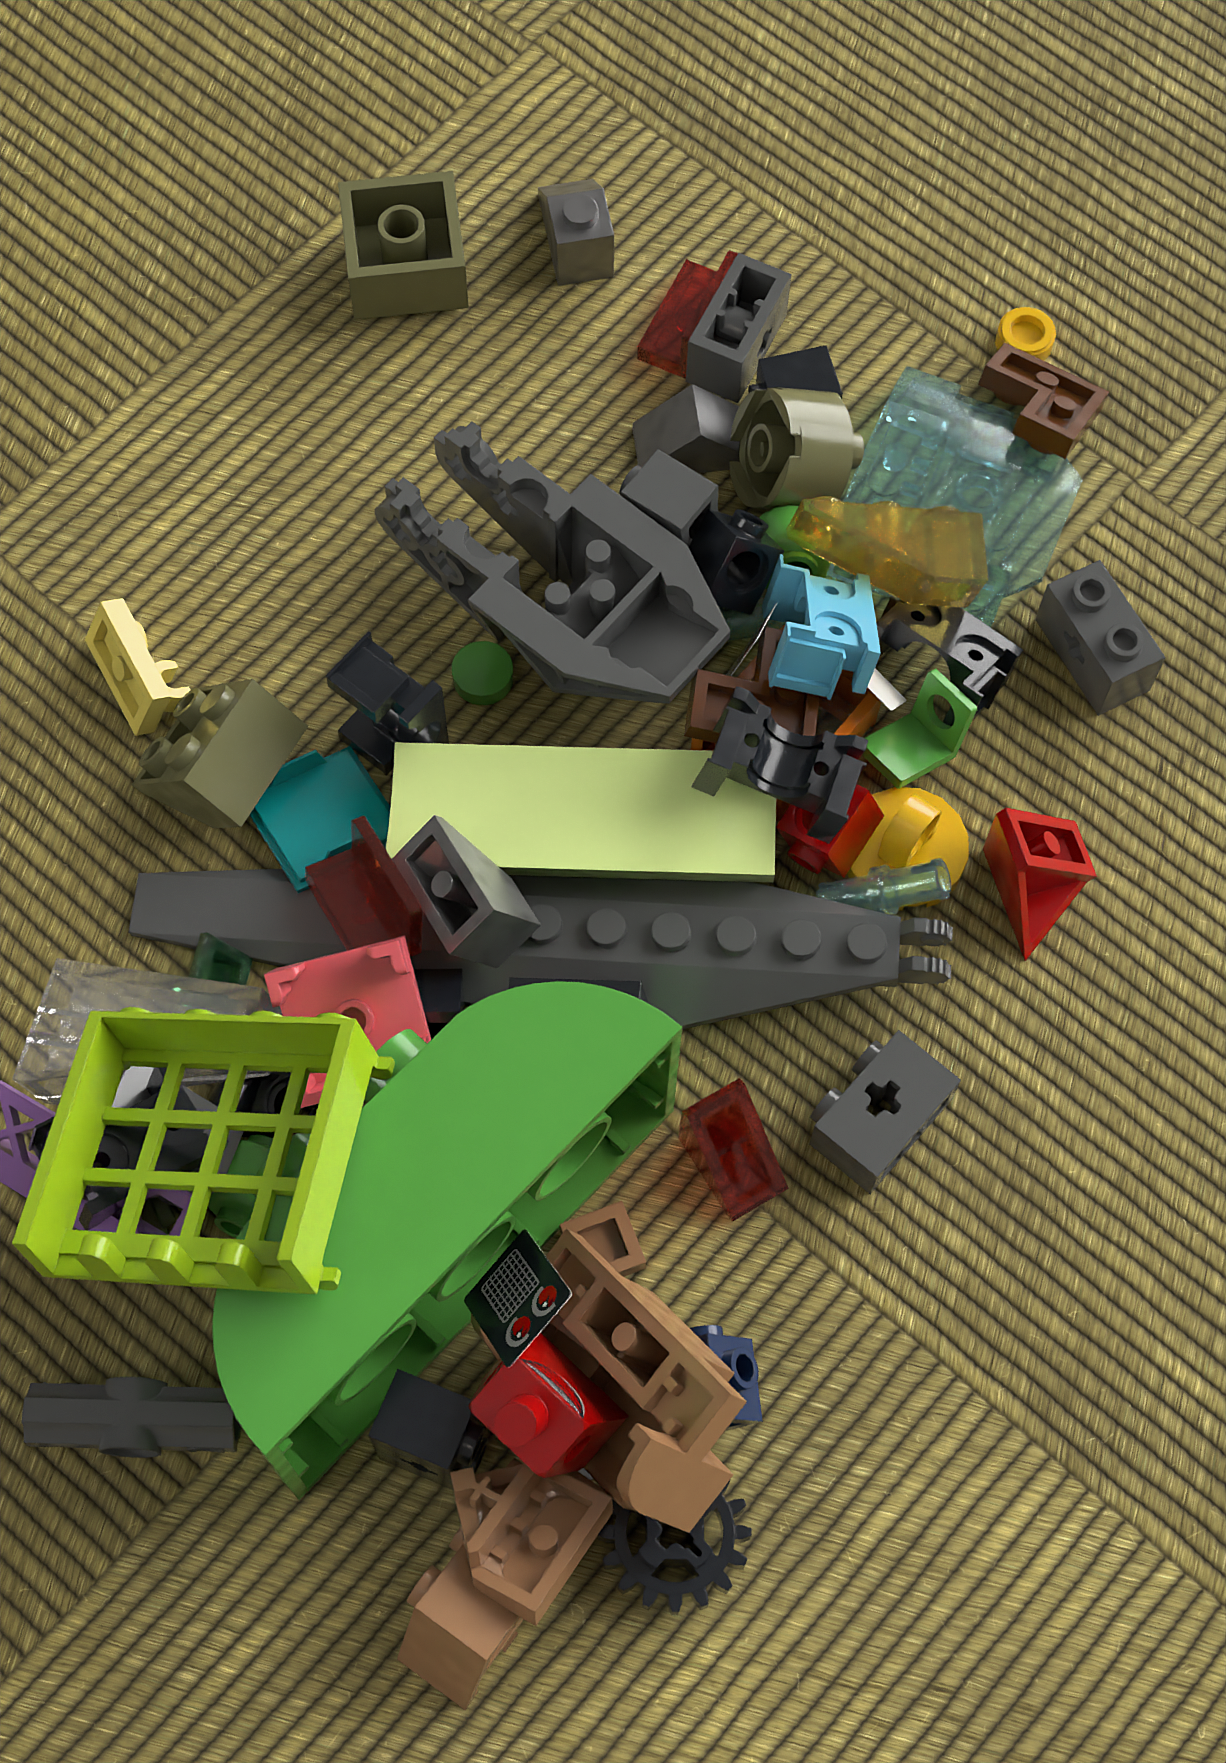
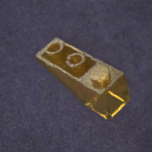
[786,496,988,608]

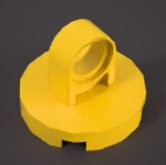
[847,787,969,911]

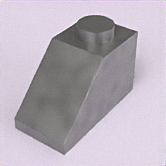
[538,179,614,286]
[392,815,541,968]

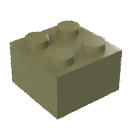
[338,171,469,320]

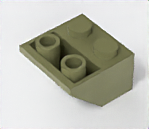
[132,679,308,828]

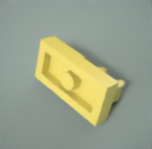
[84,598,190,736]

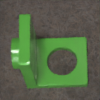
[862,668,977,789]

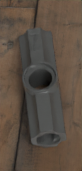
[22,1377,242,1458]

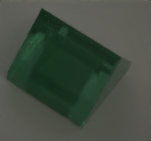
[182,932,253,1015]

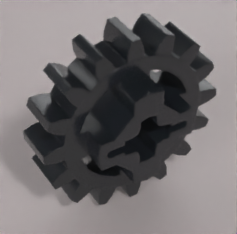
[598,1479,752,1615]

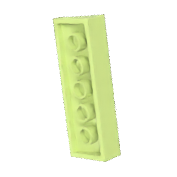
[384,742,776,883]

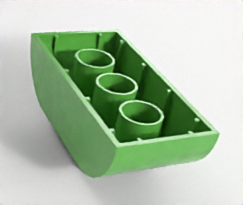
[212,981,682,1500]

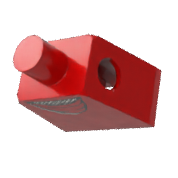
[468,1332,629,1479]

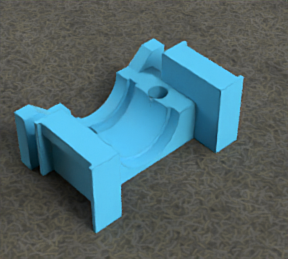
[762,554,881,700]

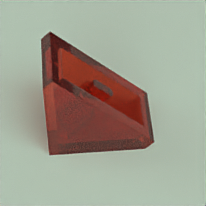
[678,1078,789,1221]

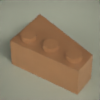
[397,1458,608,1710]

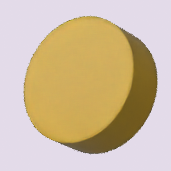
[995,307,1056,361]

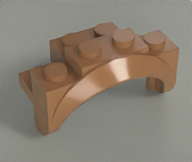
[471,1229,747,1533]

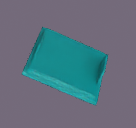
[249,746,390,894]

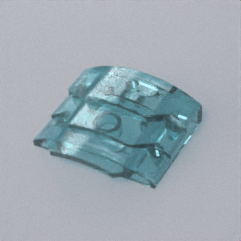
[827,366,1082,628]

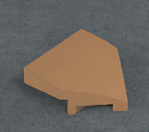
[450,1463,613,1626]

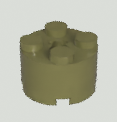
[729,387,864,513]

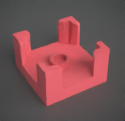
[264,936,431,1108]

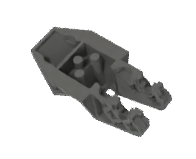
[375,421,730,704]

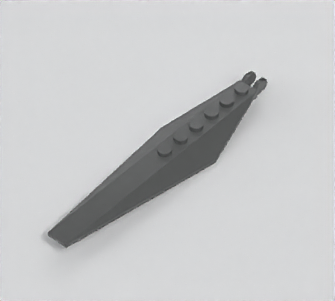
[129,866,953,1030]

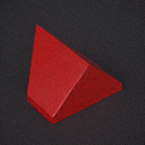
[983,808,1097,961]

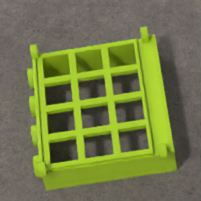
[12,1007,395,1295]

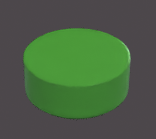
[452,641,514,705]

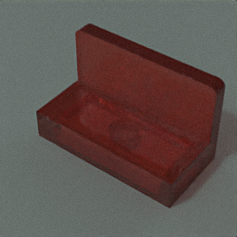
[637,250,738,379]
[305,815,422,957]

